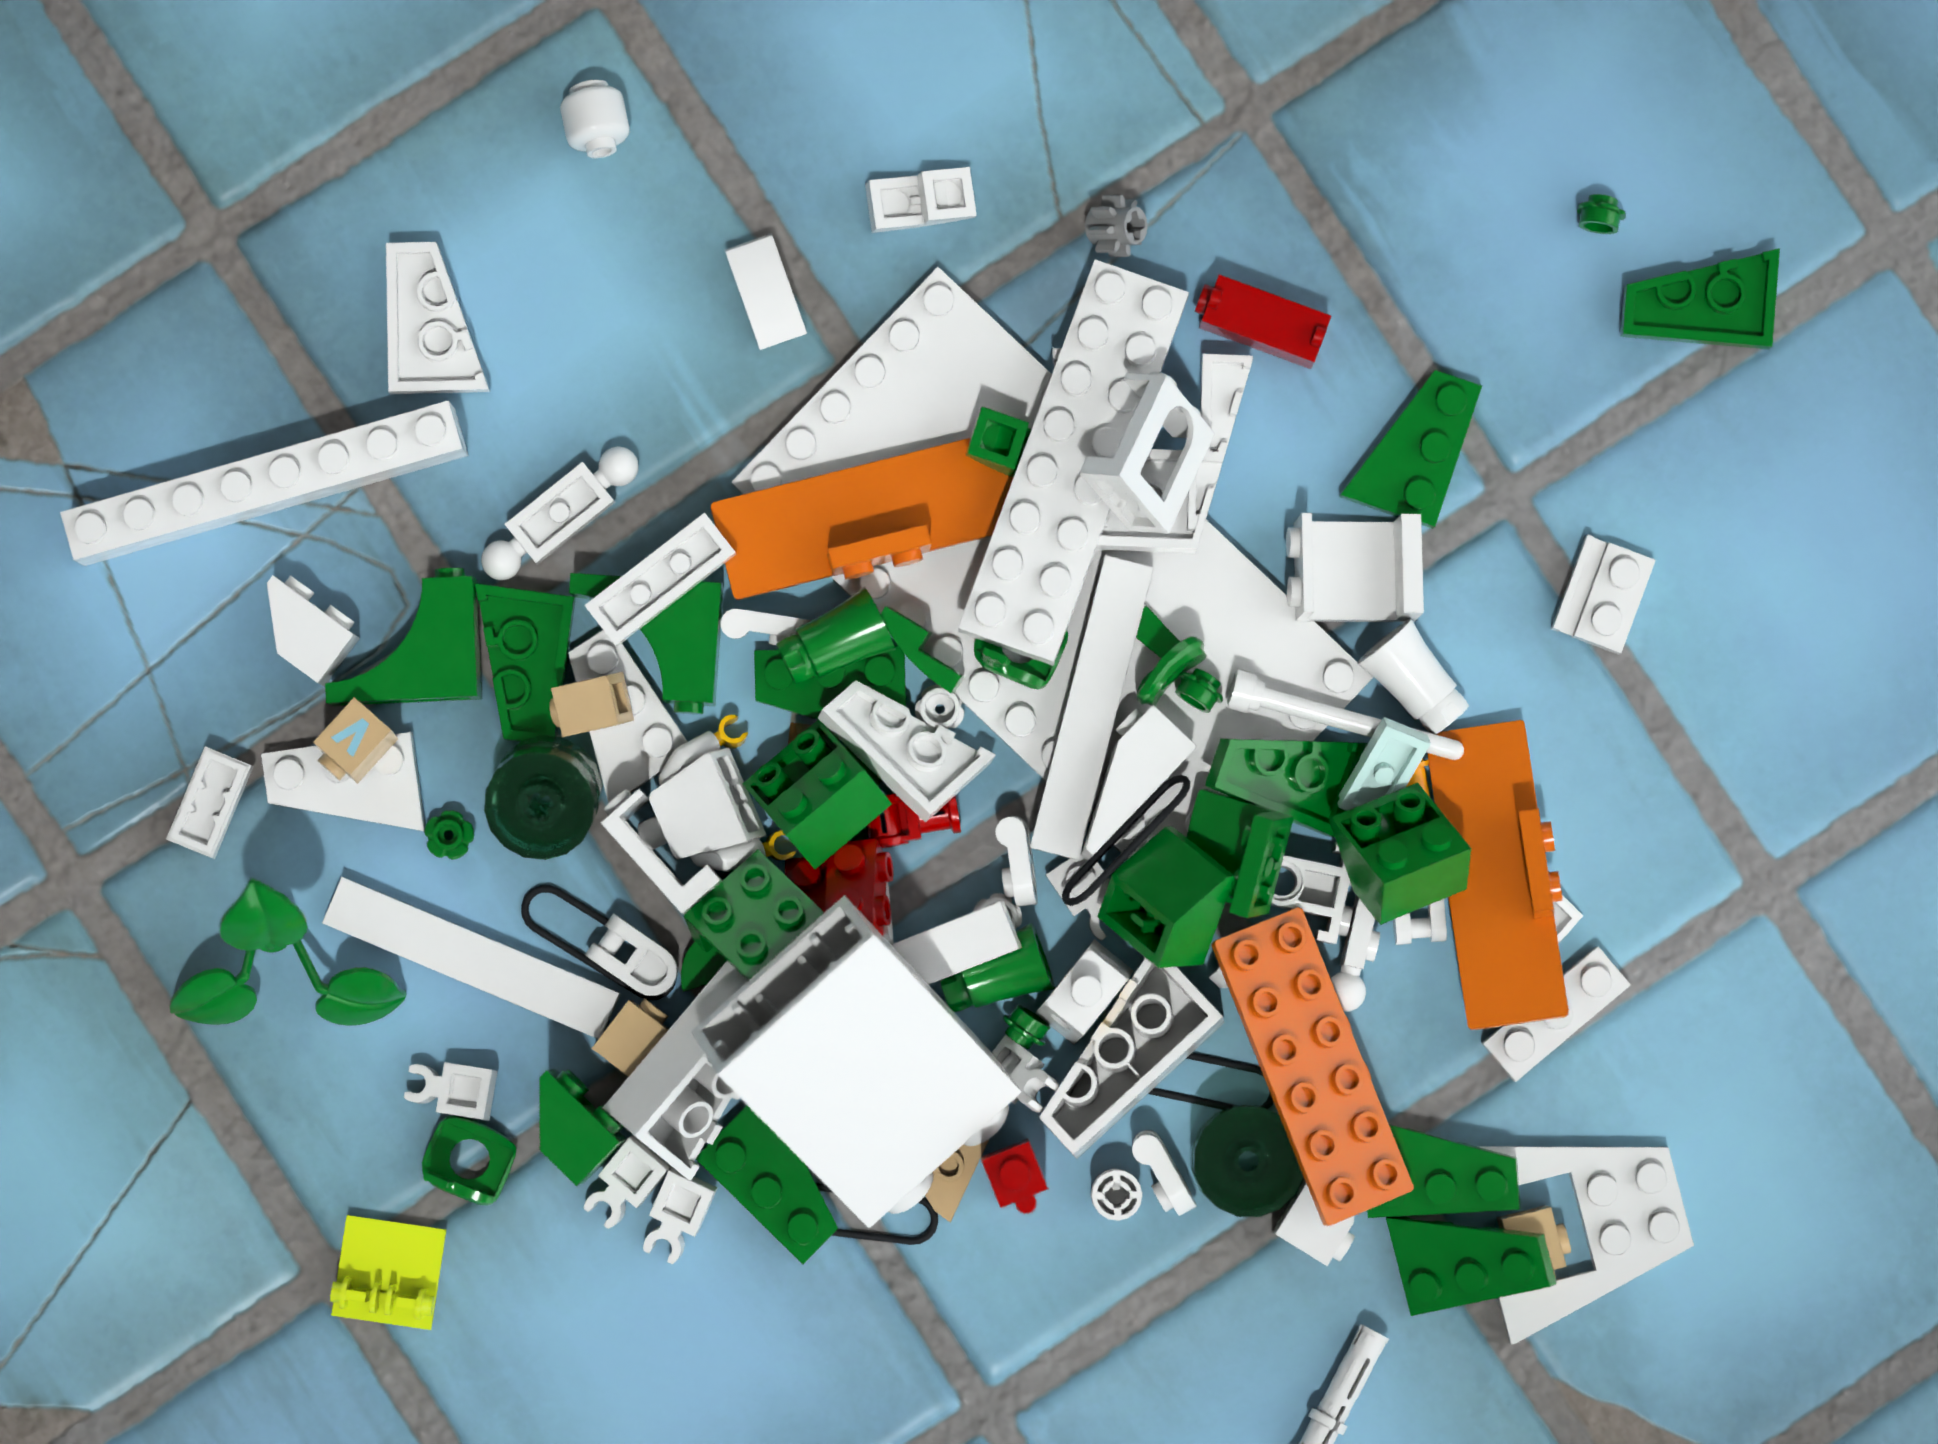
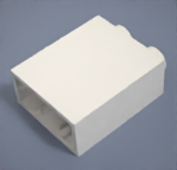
[691,895,1022,1228]

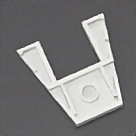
[1052,348,1253,553]
[1477,1146,1694,1345]

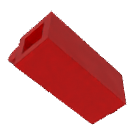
[1194,274,1332,369]
[981,1138,1048,1214]

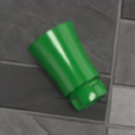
[776,587,895,685]
[940,923,1055,1012]

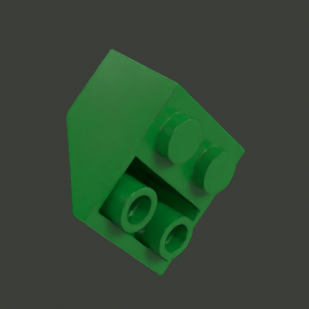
[742,719,892,869]
[1330,782,1471,925]
[1097,826,1235,968]
[539,1069,627,1186]

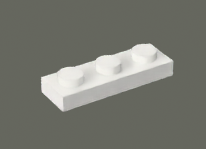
[584,512,736,647]
[1481,946,1631,1082]

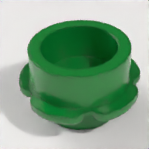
[1577,194,1626,234]
[1175,668,1223,713]
[424,810,474,860]
[1003,1004,1051,1049]

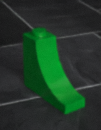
[325,568,482,707]
[569,573,724,714]

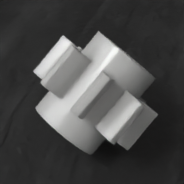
[1085,195,1147,257]

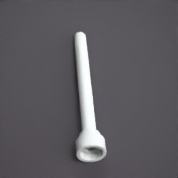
[1226,669,1464,760]

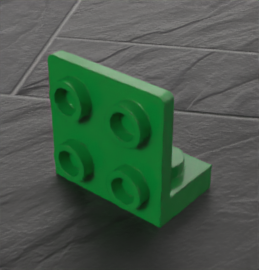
[1186,789,1294,918]
[683,849,824,981]

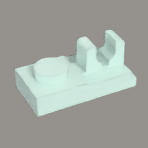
[1338,717,1431,811]

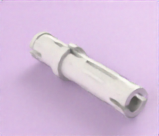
[1299,1324,1389,1444]

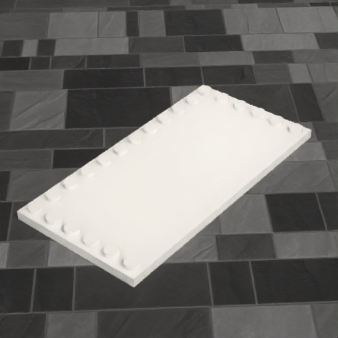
[731,267,1373,859]

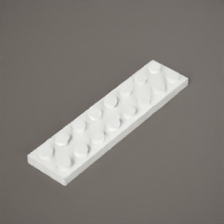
[958,259,1189,666]

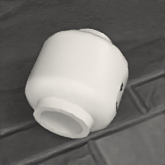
[560,80,630,158]

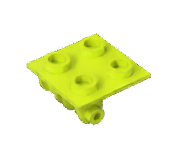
[330,1215,447,1330]

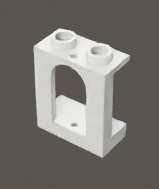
[1079,372,1215,533]
[601,789,723,915]

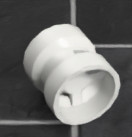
[1090,1168,1142,1221]

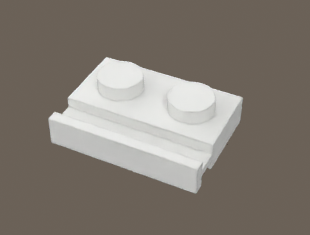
[1551,535,1656,655]

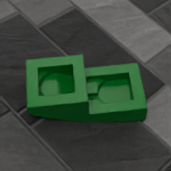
[965,406,1031,477]
[881,606,965,693]

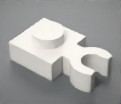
[1046,850,1110,940]
[992,1034,1059,1113]
[404,1062,498,1121]
[584,1135,671,1229]
[643,1167,718,1264]

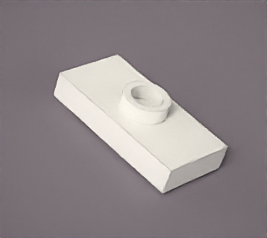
[166,747,254,859]

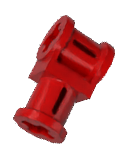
[866,794,961,849]

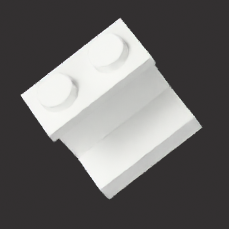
[1286,513,1424,622]

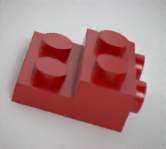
[785,838,894,937]

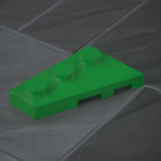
[1620,248,1780,350]
[1339,370,1482,529]
[475,583,576,747]
[754,646,906,720]
[1205,738,1368,837]
[696,1105,838,1265]
[1367,1124,1521,1218]
[1386,1216,1557,1316]

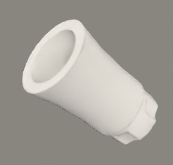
[1357,618,1469,734]

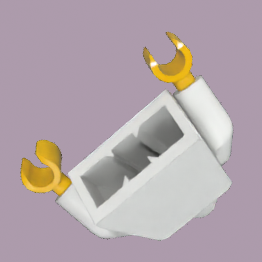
[638,714,796,872]

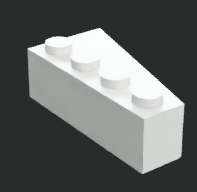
[1039,957,1225,1159]
[603,961,748,1182]

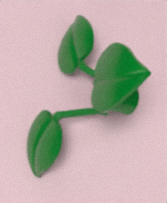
[169,878,407,1026]

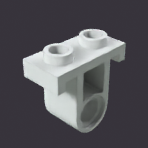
[1271,842,1353,945]

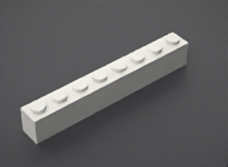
[60,401,468,566]

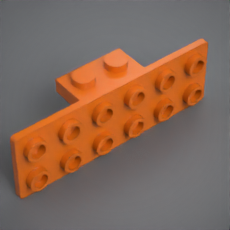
[711,438,1014,600]
[1427,720,1569,1030]
[1212,907,1414,1226]

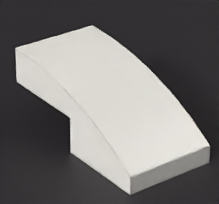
[865,167,977,233]
[725,233,807,350]

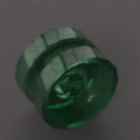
[484,735,603,860]
[1191,1105,1303,1217]

